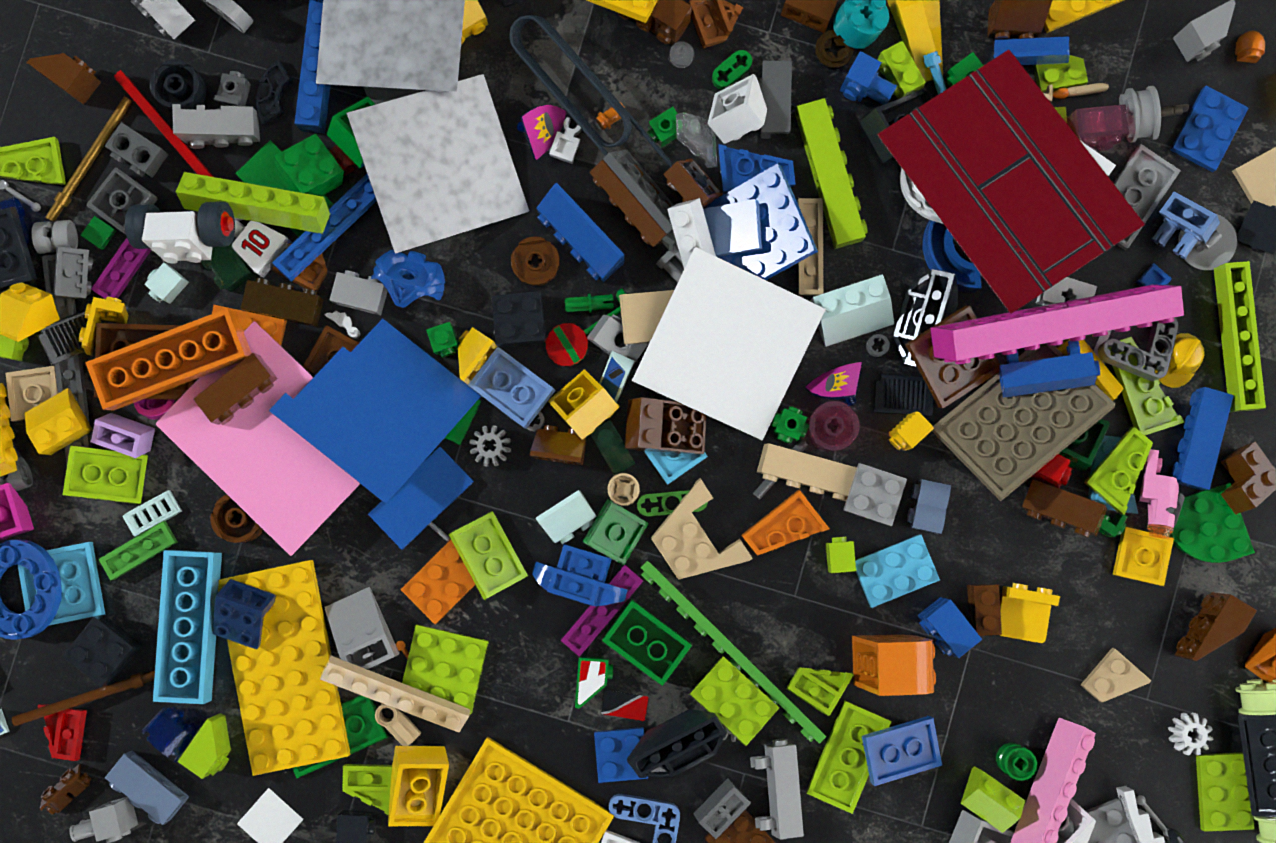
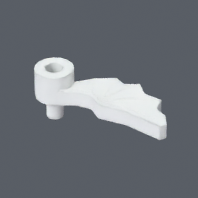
[325,311,360,340]

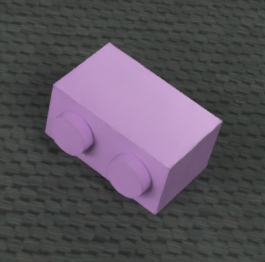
[91,413,155,458]

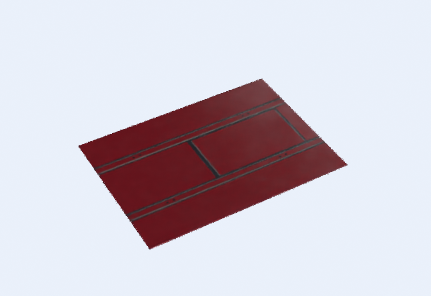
[877,50,1145,314]

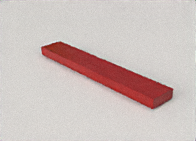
[114,70,214,177]

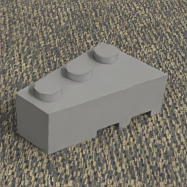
[172,104,260,149]

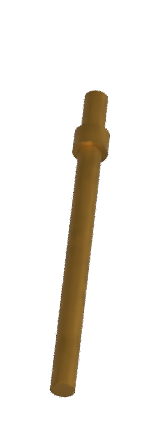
[46,96,133,222]

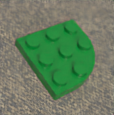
[1166,483,1255,563]

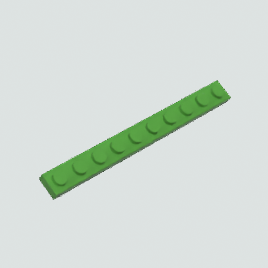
[641,560,826,744]

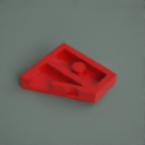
[38,704,87,761]

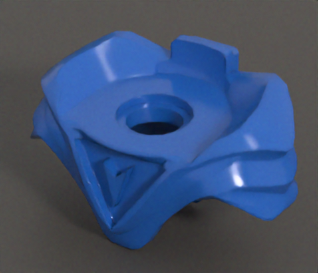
[371,250,445,308]

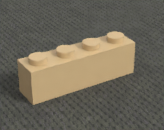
[757,443,857,501]

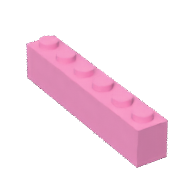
[1010,718,1096,843]

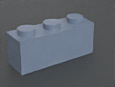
[105,750,189,825]

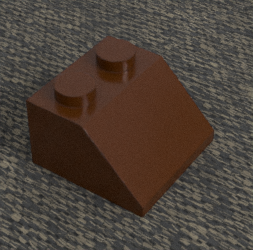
[26,53,101,105]

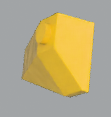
[887,0,943,82]

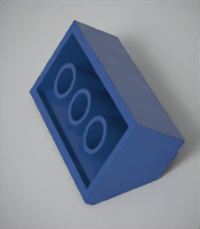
[537,183,624,282]

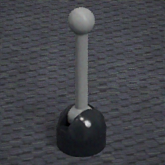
[1136,795,1185,843]

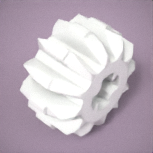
[1168,712,1214,755]

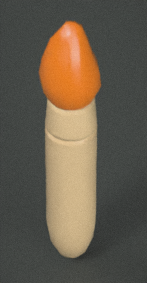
[1053,83,1109,99]

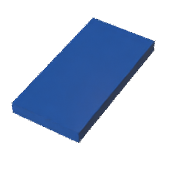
[368,447,474,550]

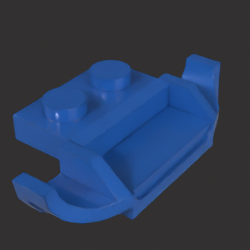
[532,544,628,606]

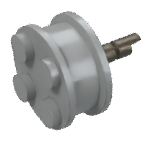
[1119,86,1189,143]

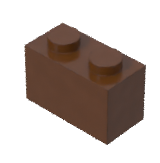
[967,584,1002,636]

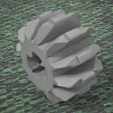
[470,425,511,467]

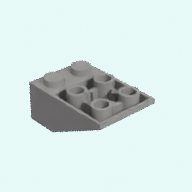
[324,587,400,669]

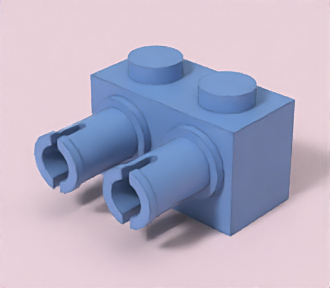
[1151,192,1220,259]

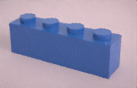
[1171,387,1234,490]

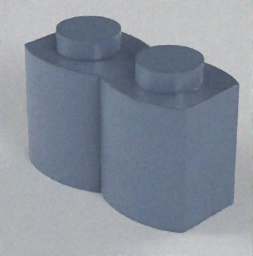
[907,479,951,534]

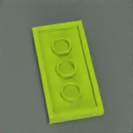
[806,700,891,814]

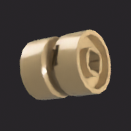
[608,473,640,506]

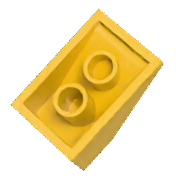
[388,746,449,826]

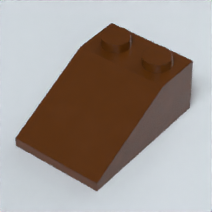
[988,0,1053,40]
[530,425,587,466]

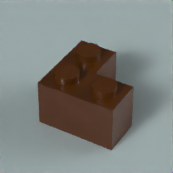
[1221,442,1276,515]

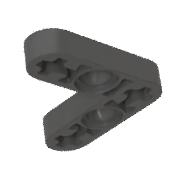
[1098,317,1178,381]

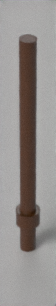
[12,670,155,726]

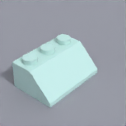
[810,274,894,347]

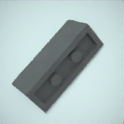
[761,61,792,139]

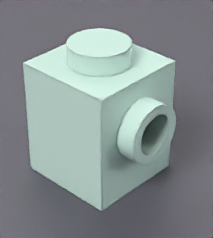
[144,263,189,304]

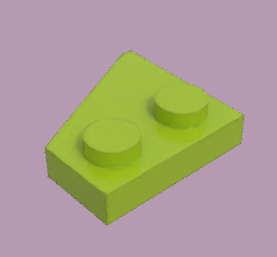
[343,764,392,815]

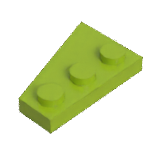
[0,137,66,185]

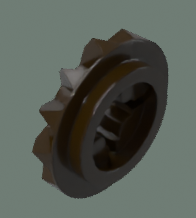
[815,30,854,69]

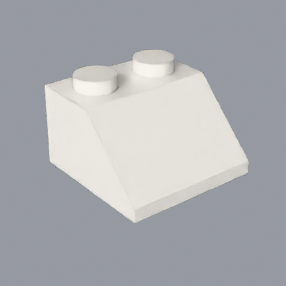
[708,74,767,144]

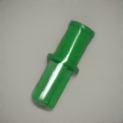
[565,294,614,313]

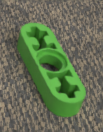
[637,490,708,517]

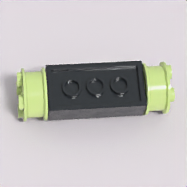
[1236,679,1276,843]

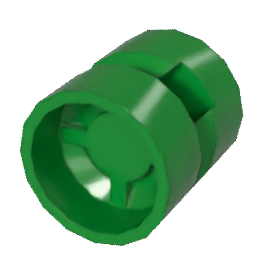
[996,743,1037,781]

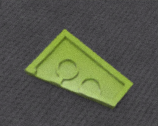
[1084,427,1153,515]

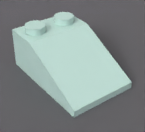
[536,490,597,545]

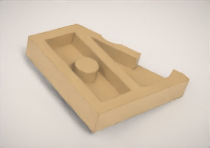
[1081,648,1151,702]

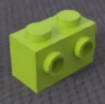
[877,41,926,99]

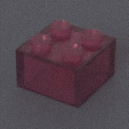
[1067,104,1129,151]

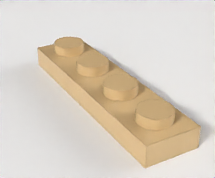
[797,198,823,296]

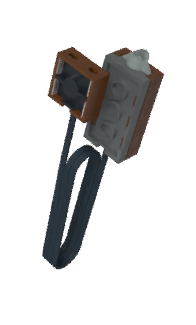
[509,15,723,252]

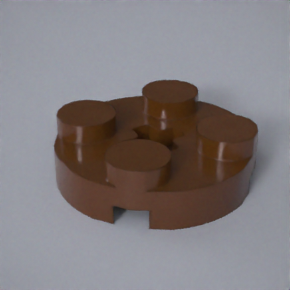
[511,237,560,286]

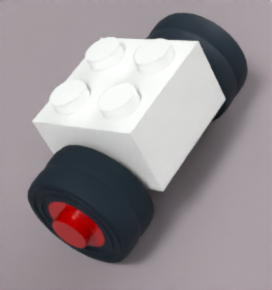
[125,201,235,263]

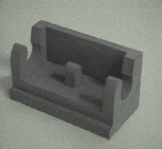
[694,778,751,839]

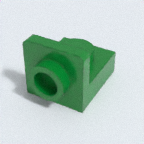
[1099,514,1128,537]

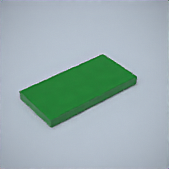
[235,140,334,237]
[292,695,389,778]

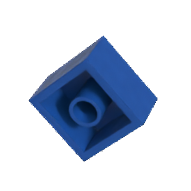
[918,597,982,658]

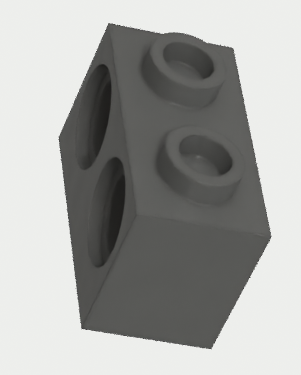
[105,122,169,178]

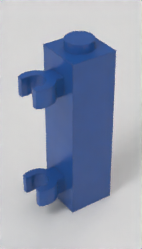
[999,341,1100,398]

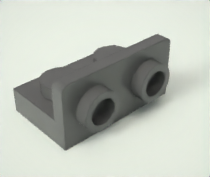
[54,246,93,301]

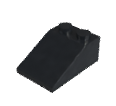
[860,88,931,163]

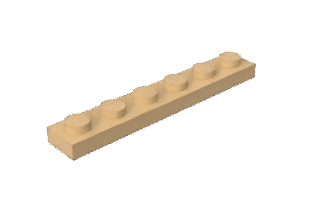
[320,656,470,732]

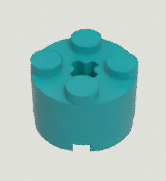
[833,0,889,49]

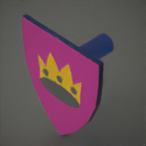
[517,105,567,160]
[805,362,863,406]

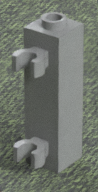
[750,739,804,839]

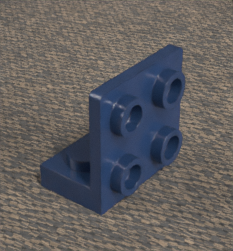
[212,579,276,649]

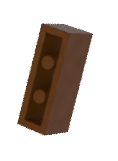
[193,353,278,425]
[1022,479,1107,538]

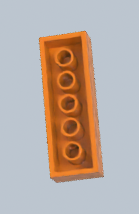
[85,308,251,410]

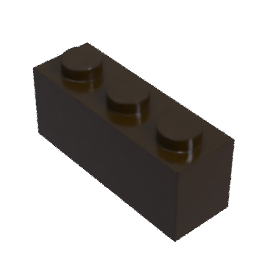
[241,278,324,327]

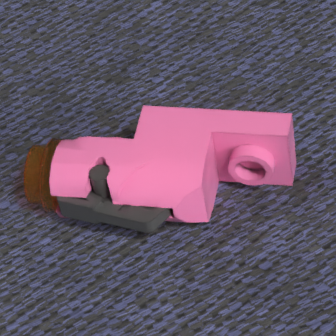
[1139,449,1185,539]

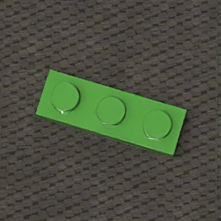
[99,521,178,580]

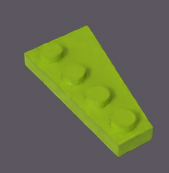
[1107,337,1184,435]

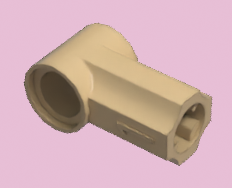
[375,703,421,746]

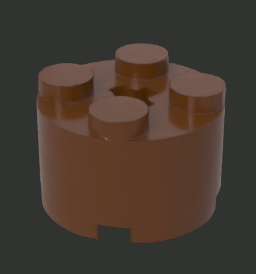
[210,495,264,543]

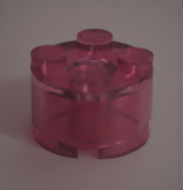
[807,401,860,452]

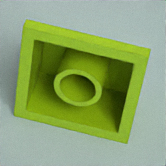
[177,713,231,779]
[961,766,1025,833]

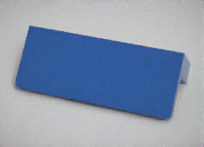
[994,37,1070,65]

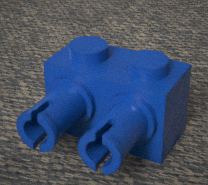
[840,51,897,105]

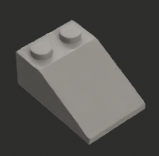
[949,810,1015,843]

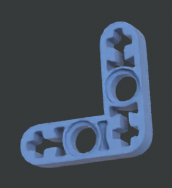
[609,794,680,843]

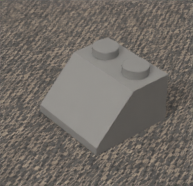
[1173,0,1236,62]

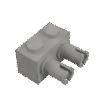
[70,797,138,843]

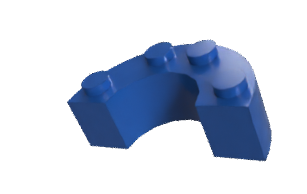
[922,220,981,293]

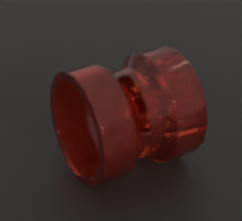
[329,145,358,176]

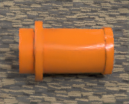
[595,102,625,130]

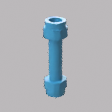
[923,51,947,95]

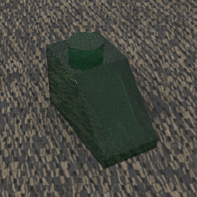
[590,420,635,476]

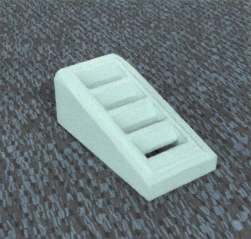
[123,490,182,536]

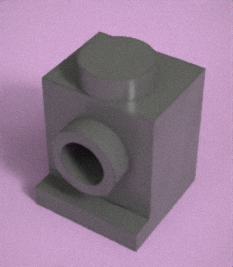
[214,71,251,106]

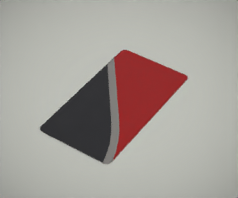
[601,690,648,721]

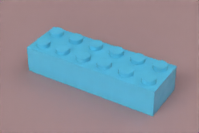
[153,550,222,704]

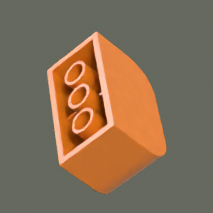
[852,635,936,696]

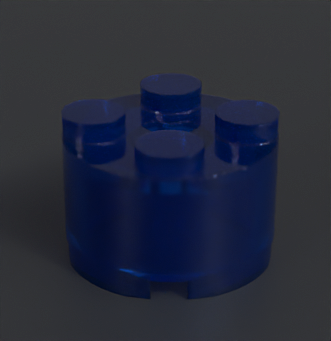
[142,706,200,763]

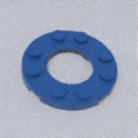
[0,539,62,640]

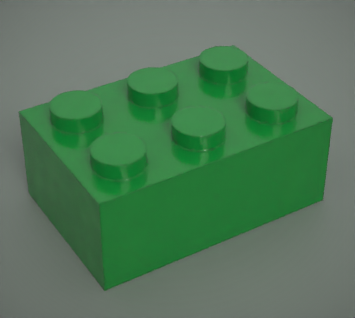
[602,599,692,686]

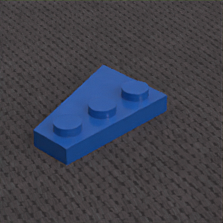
[718,144,795,194]

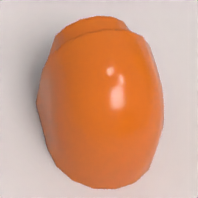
[1235,31,1265,63]

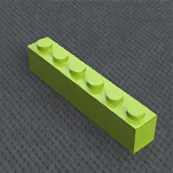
[795,98,868,249]
[176,172,330,234]
[1214,261,1266,412]

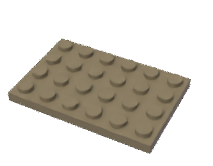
[932,343,1115,501]

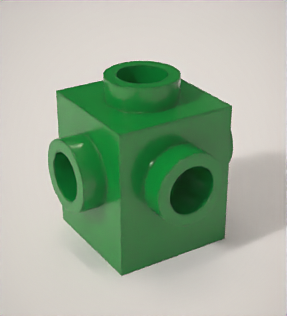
[771,406,809,444]

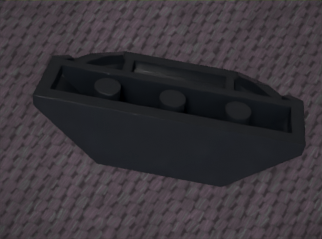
[893,269,958,367]
[627,709,727,778]

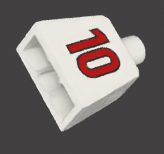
[232,220,292,278]

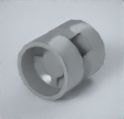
[32,220,78,254]

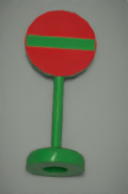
[546,288,628,366]

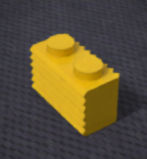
[889,412,934,451]

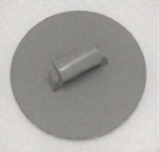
[1178,214,1237,270]

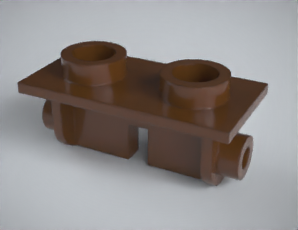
[40,764,91,815]

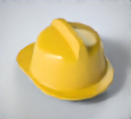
[1155,333,1204,388]

